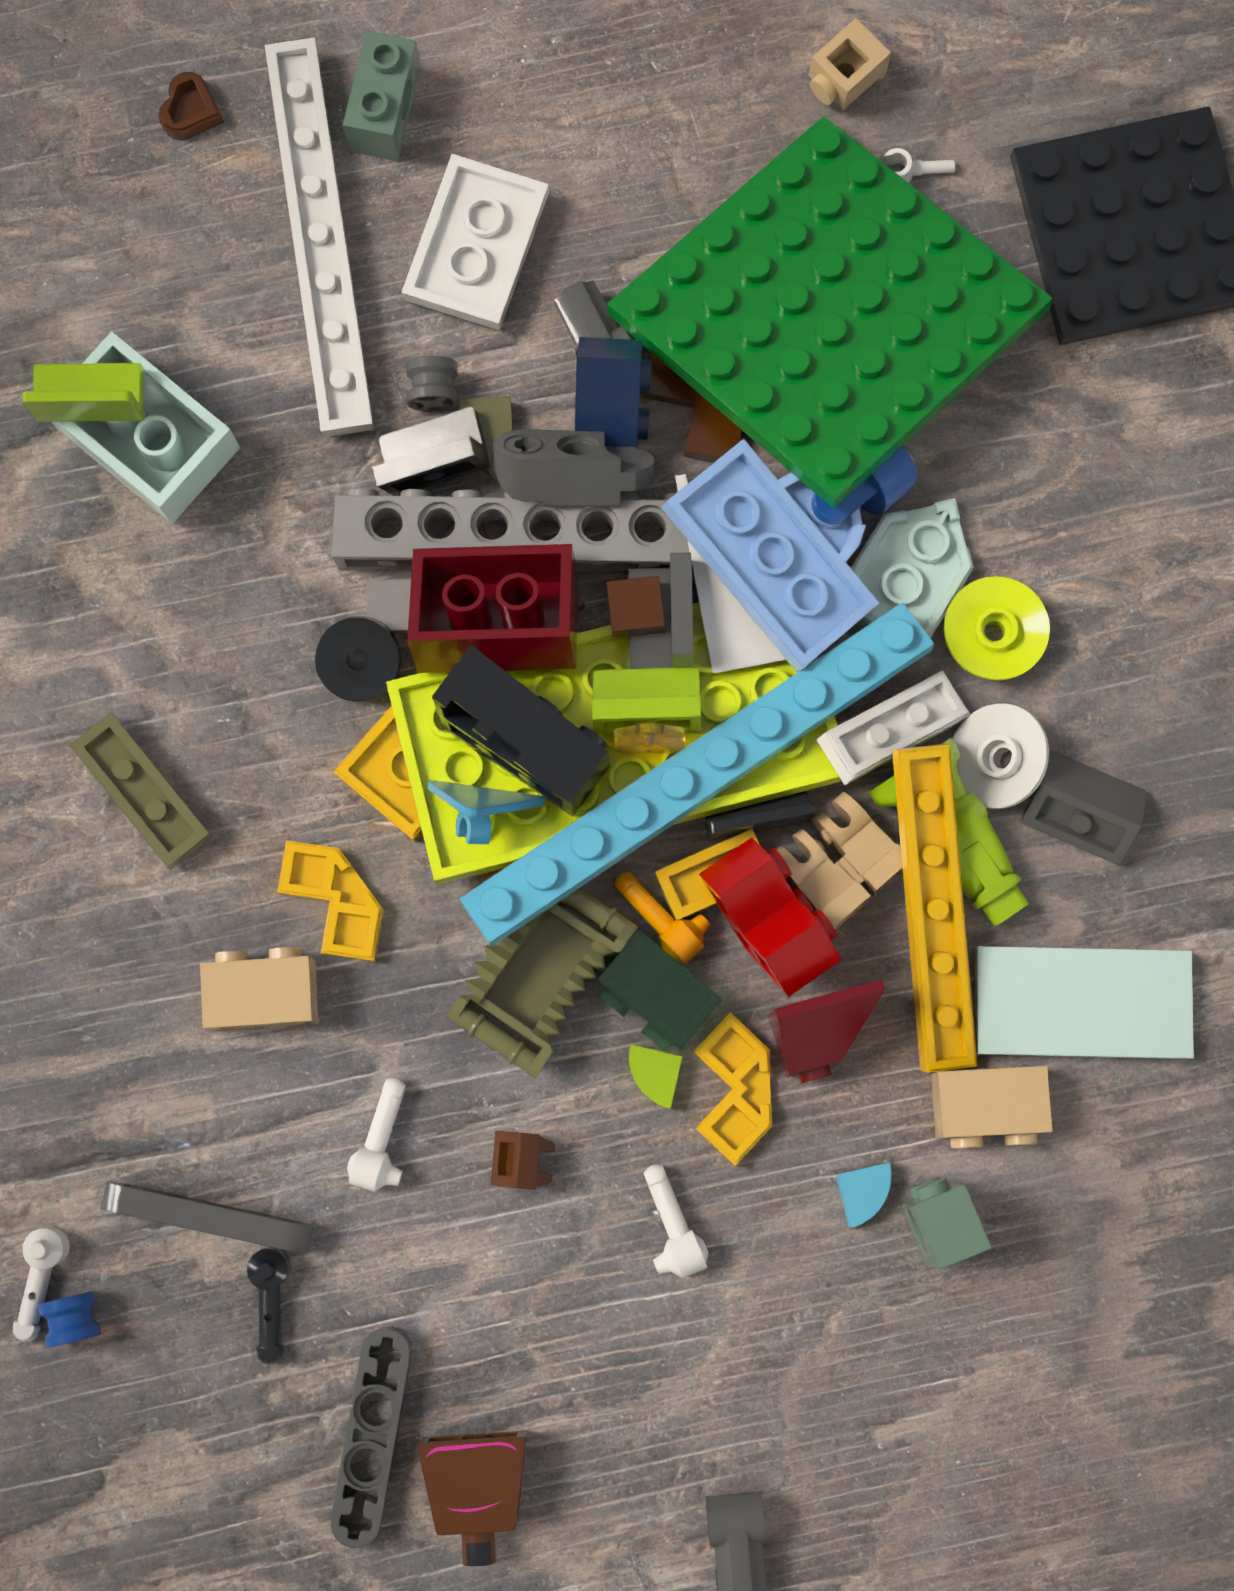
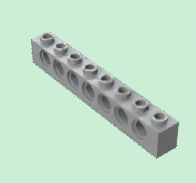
[332,488,694,575]

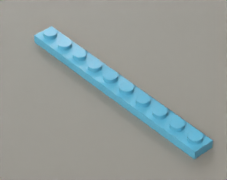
[459,602,934,947]

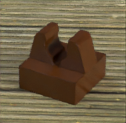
[491,1131,555,1190]

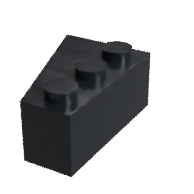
[432,645,610,817]

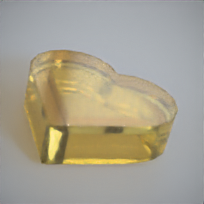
[614,723,685,754]

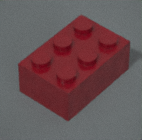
[407,544,578,673]

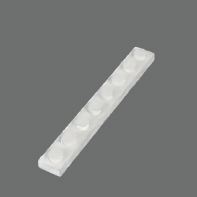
[265,37,375,438]

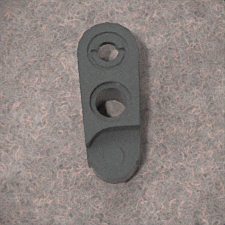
[493,429,655,506]

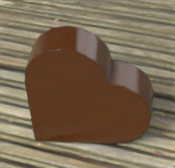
[158,72,224,140]

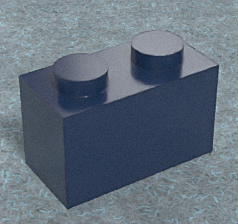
[575,337,652,449]

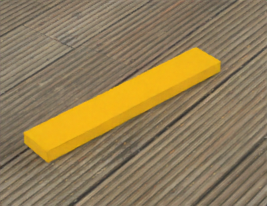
[892,744,977,1073]

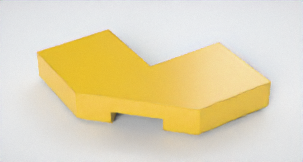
[277,840,384,962]
[693,1012,772,1166]

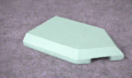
[851,498,974,638]

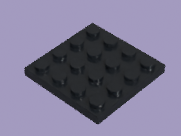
[1010,106,1234,345]

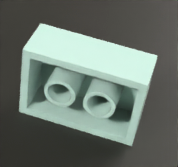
[52,331,240,524]

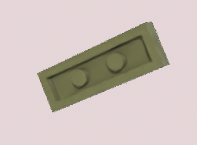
[69,712,213,870]

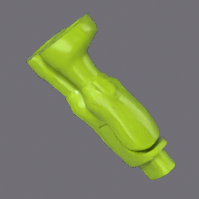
[868,738,1029,927]

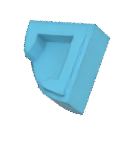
[835,1162,891,1228]

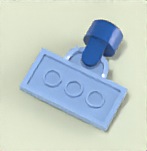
[661,439,918,672]

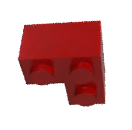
[699,837,842,997]

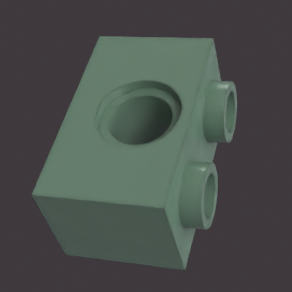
[342,30,421,162]
[900,1177,992,1270]

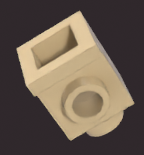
[808,18,891,111]

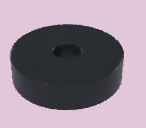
[315,616,401,702]

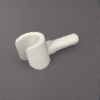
[884,148,955,183]

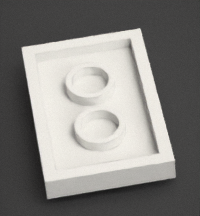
[401,154,549,331]

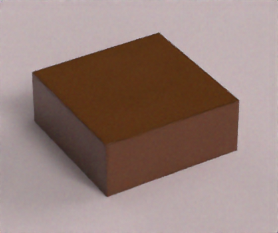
[606,576,665,638]

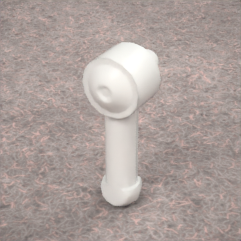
[347,1078,406,1192]
[643,1164,708,1278]
[13,1226,70,1342]

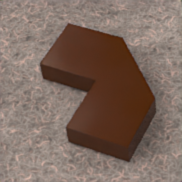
[644,353,742,462]

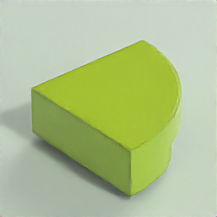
[629,1044,683,1109]

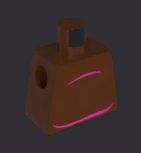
[418,1430,527,1567]

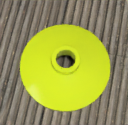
[944,576,1050,681]

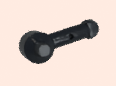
[247,1247,291,1365]

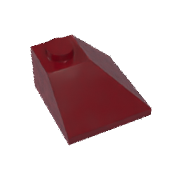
[768,979,885,1084]

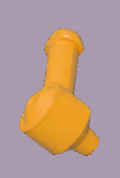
[613,871,711,965]

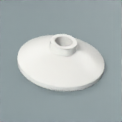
[953,703,1049,809]

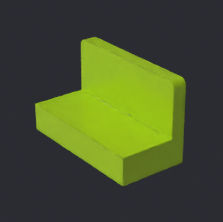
[23,363,145,422]
[592,667,701,734]

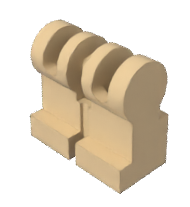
[777,792,903,930]

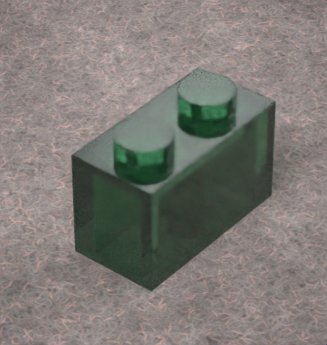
[597,930,723,1052]

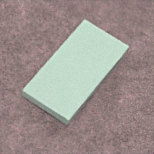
[975,946,1194,1059]

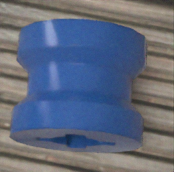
[38,1291,102,1348]

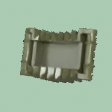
[446,887,639,1079]

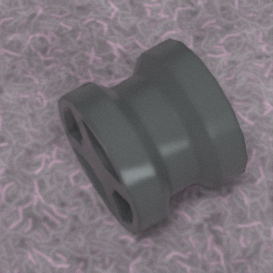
[406,356,458,412]

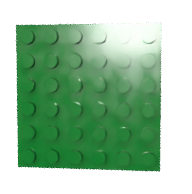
[607,116,1053,509]

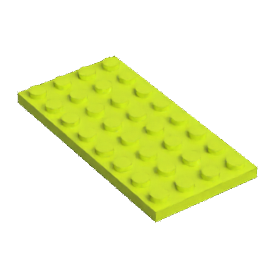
[386,602,842,886]

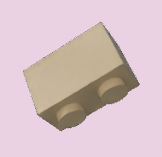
[200,947,319,1031]
[931,1066,1053,1148]

